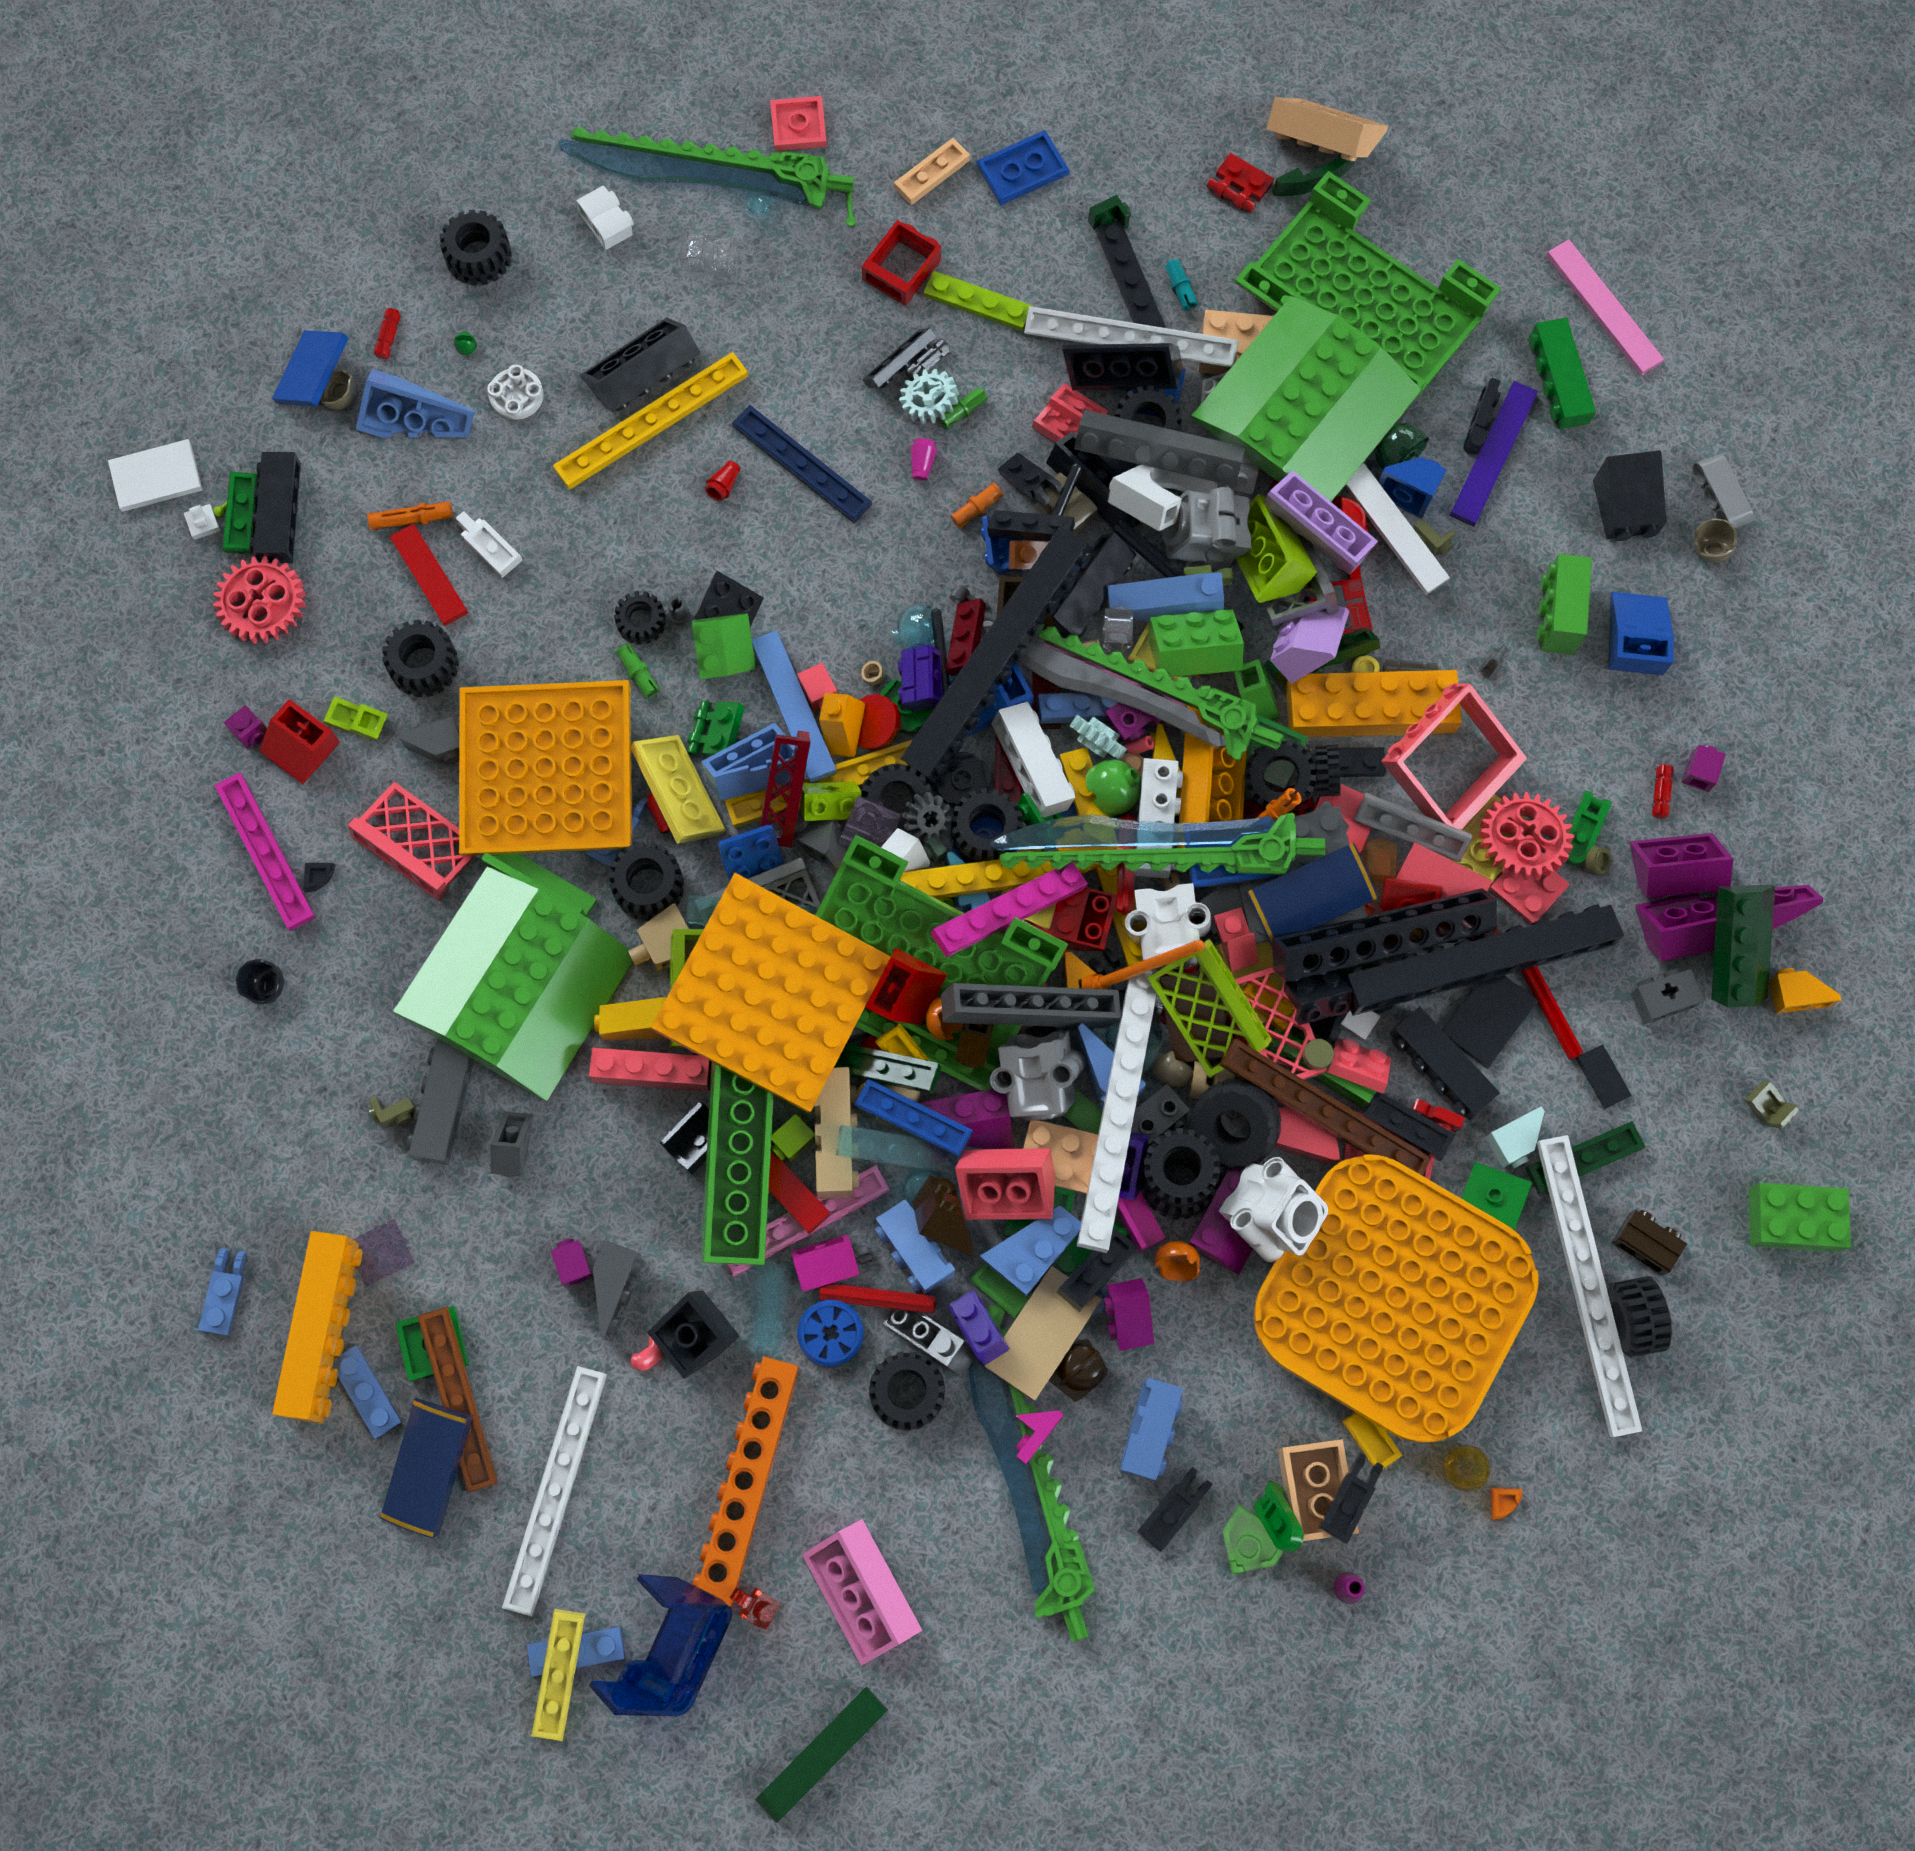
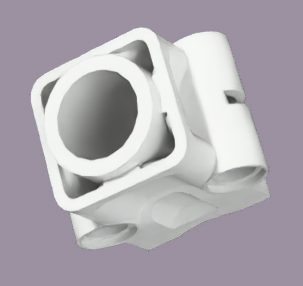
[1125,883,1211,971]
[1219,1157,1328,1262]

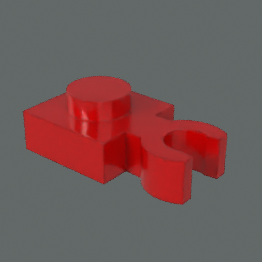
[1411,1099,1465,1133]

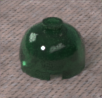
[1375,423,1429,471]

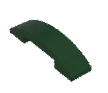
[1272,153,1359,196]

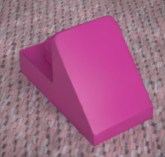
[1015,1410,1064,1465]

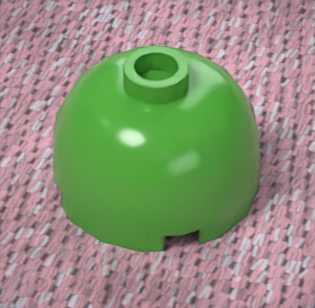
[1086,759,1141,817]

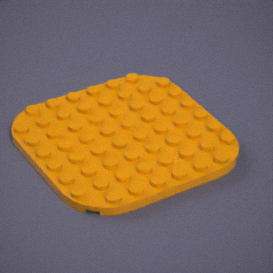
[1253,1155,1538,1443]

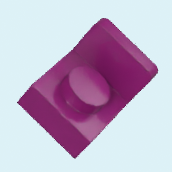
[223,705,267,748]

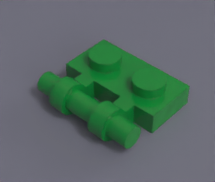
[687,700,745,758]

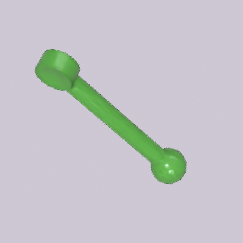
[846,192,856,227]

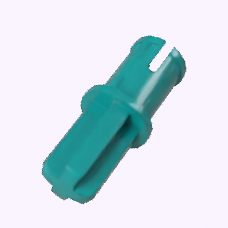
[1165,259,1199,311]

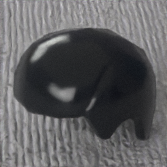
[235,959,285,1005]

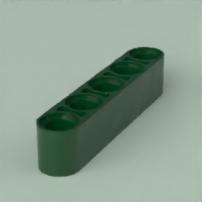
[755,1686,888,1823]

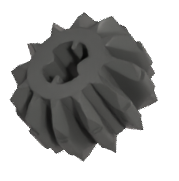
[902,792,952,842]

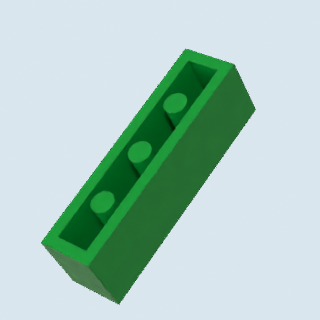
[1529,317,1596,429]

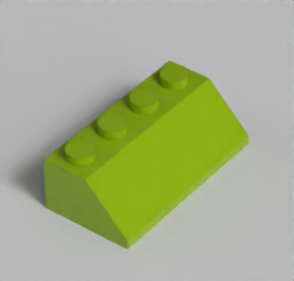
[1236,494,1317,603]

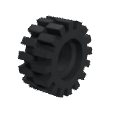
[614,591,666,645]
[1315,744,1341,797]

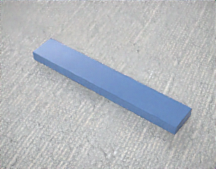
[752,630,837,783]

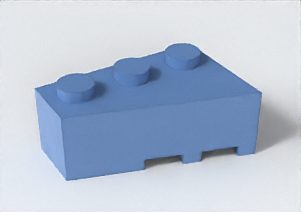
[980,1206,1081,1297]

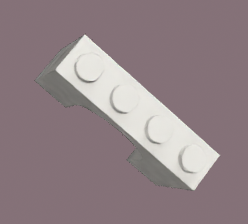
[1108,465,1229,531]

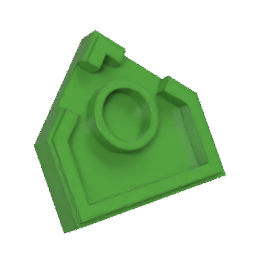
[1222,1504,1284,1575]

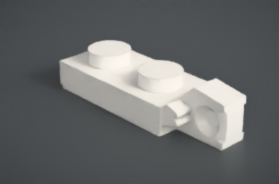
[456,511,523,578]

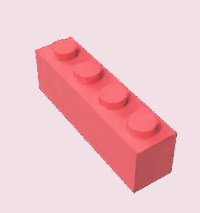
[589,1048,712,1092]

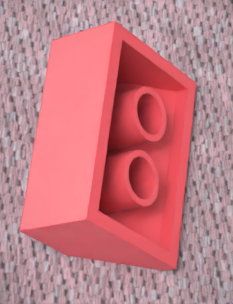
[955,1148,1055,1220]

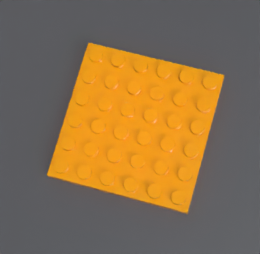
[459,680,632,856]
[650,873,891,1113]

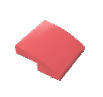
[1032,383,1109,443]
[1311,784,1372,853]

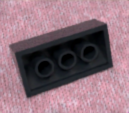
[580,318,701,412]
[1062,343,1183,390]

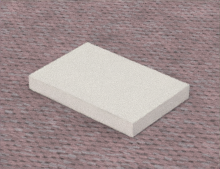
[108,439,202,512]

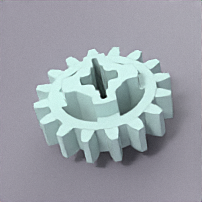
[899,369,959,424]
[1069,715,1127,759]

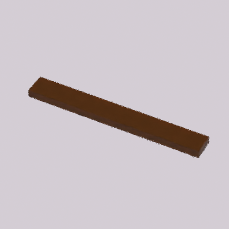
[1219,1039,1431,1176]

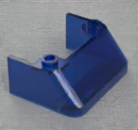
[589,1574,733,1717]

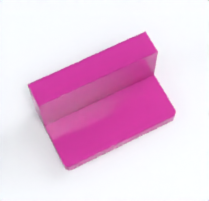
[1116,1192,1166,1253]
[791,1234,859,1291]

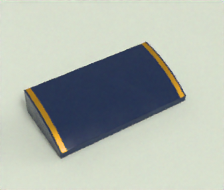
[1246,843,1378,948]
[380,1398,473,1538]

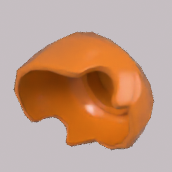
[926,996,964,1040]
[1155,1241,1200,1282]

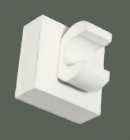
[184,504,221,540]

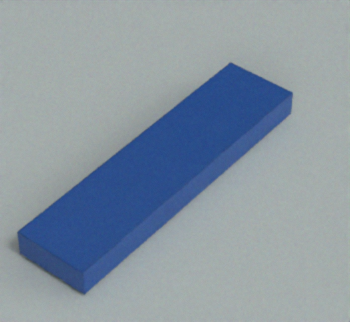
[854,1079,973,1158]

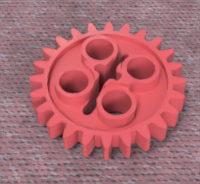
[213,556,306,644]
[1479,792,1574,881]

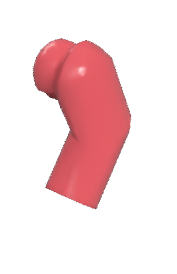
[1124,735,1154,754]

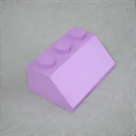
[1270,601,1349,684]

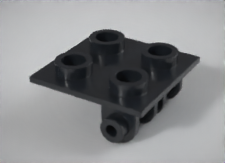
[694,570,764,627]

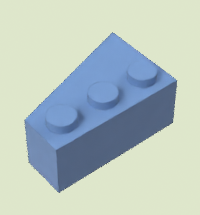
[701,723,808,801]
[874,1199,955,1295]
[1119,1378,1183,1482]

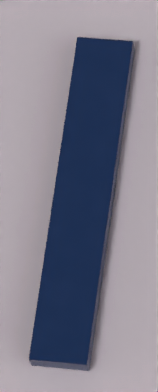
[732,405,872,523]

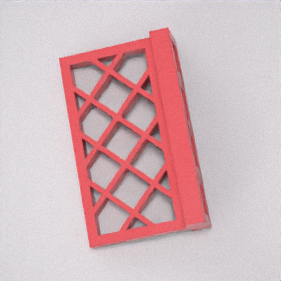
[348,782,477,901]
[1224,967,1328,1080]

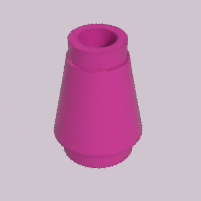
[911,438,937,481]

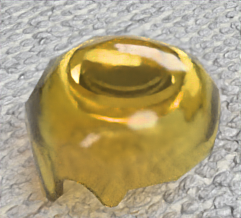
[1443,1445,1491,1492]

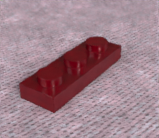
[945,598,986,676]

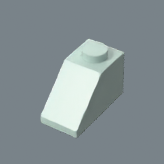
[1485,1106,1545,1169]

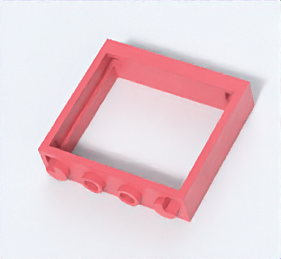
[1381,683,1527,830]

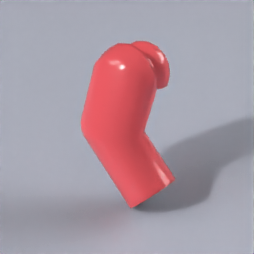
[630,1336,663,1371]

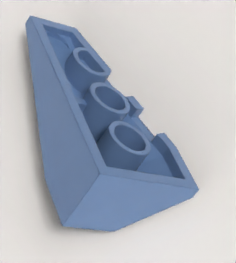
[356,369,475,438]
[1107,572,1224,623]

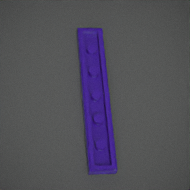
[1449,381,1538,527]

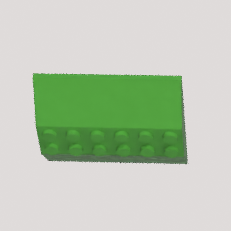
[1191,296,1421,502]
[393,867,633,1102]

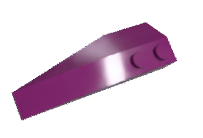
[1636,885,1823,961]

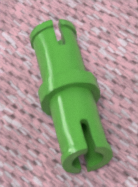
[615,643,660,699]

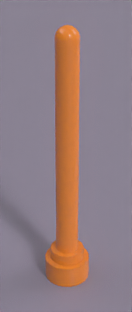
[1081,940,1205,990]

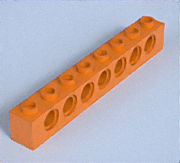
[691,1356,799,1610]

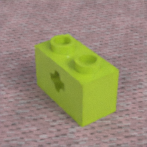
[799,782,861,821]

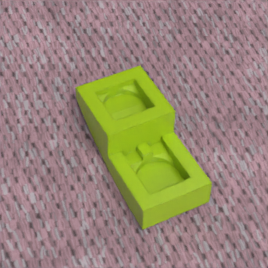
[324,696,388,740]

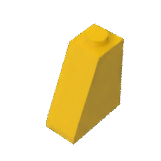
[594,997,668,1040]

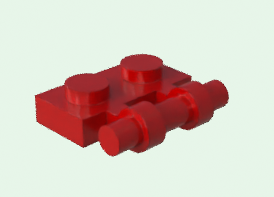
[1206,153,1274,213]

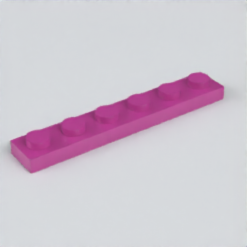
[214,772,316,931]
[931,862,1088,958]

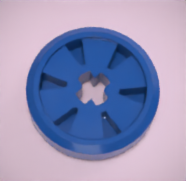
[797,1300,864,1368]

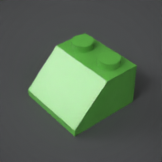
[692,613,756,679]

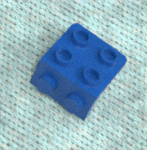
[718,825,784,882]

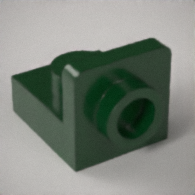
[1088,195,1131,229]

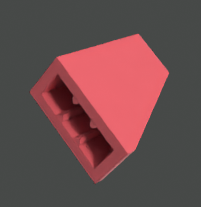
[1274,1107,1340,1165]

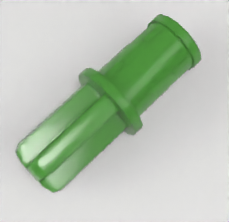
[938,388,988,430]

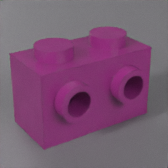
[1103,685,1165,742]
[1104,1278,1154,1351]

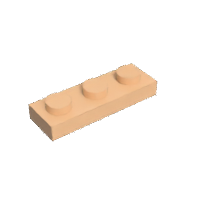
[894,138,970,205]

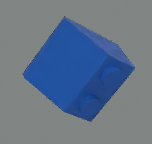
[1379,457,1447,519]

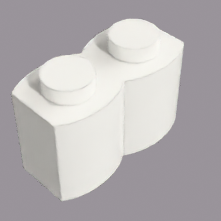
[576,186,634,250]

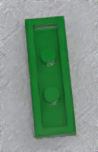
[223,471,259,554]

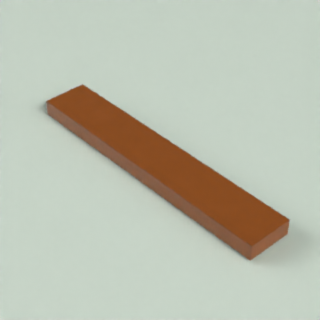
[417,1307,498,1493]

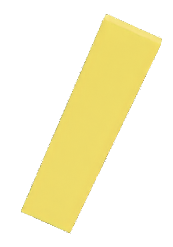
[531,1609,586,1741]

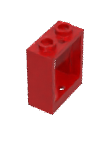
[861,219,941,306]

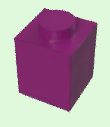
[1682,745,1726,792]
[551,1238,594,1288]

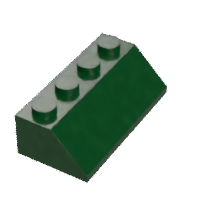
[1711,885,1775,1007]

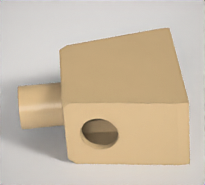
[628,903,696,971]

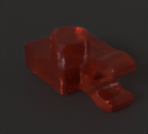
[730,1587,782,1631]

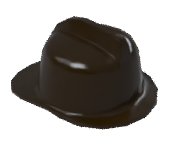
[1049,1339,1108,1402]

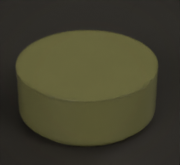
[1586,846,1611,875]
[1303,1039,1334,1070]

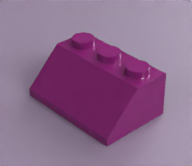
[1630,833,1733,899]
[919,1089,1015,1166]
[1188,1169,1253,1276]

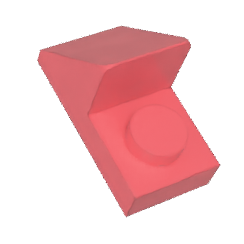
[1213,907,1259,972]

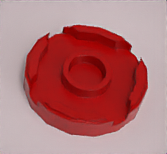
[857,694,901,751]

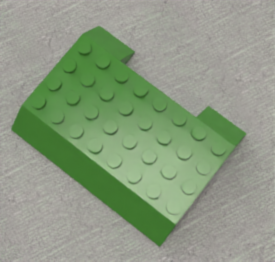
[1234,171,1502,399]
[815,835,1068,1091]

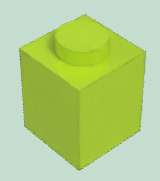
[771,1114,815,1163]

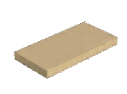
[985,1266,1102,1401]

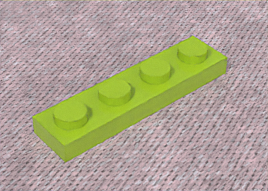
[924,270,1032,332]

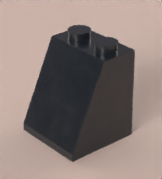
[1593,450,1667,541]

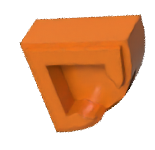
[1491,1488,1523,1520]

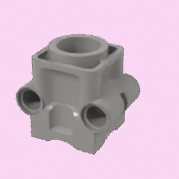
[1162,487,1252,569]
[990,1030,1086,1121]

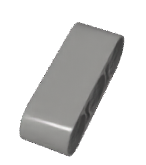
[1692,454,1753,529]

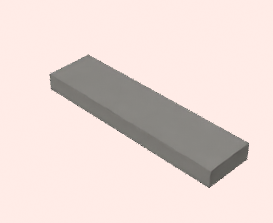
[1354,793,1472,862]

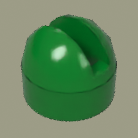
[454,332,477,355]

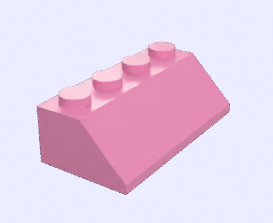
[802,1519,922,1666]

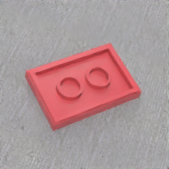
[1396,842,1492,898]

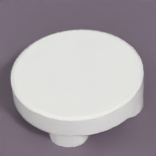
[487,364,543,420]

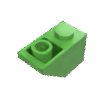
[1234,659,1281,721]

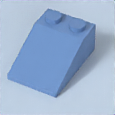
[1074,1023,1146,1112]

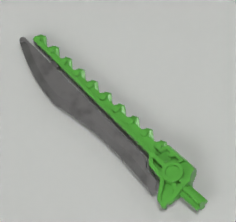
[983,620,1283,761]

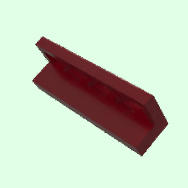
[759,730,811,848]

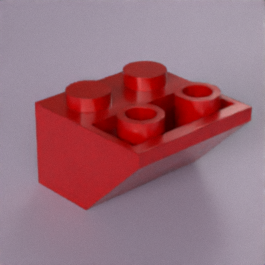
[259,699,340,784]
[1049,887,1117,951]
[865,947,948,1025]

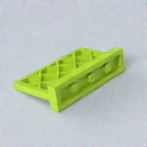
[1147,939,1272,1078]

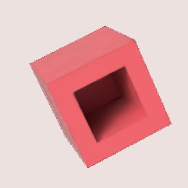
[797,662,837,711]

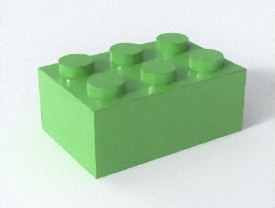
[1536,554,1592,655]
[1149,609,1244,677]
[1749,1183,1851,1252]

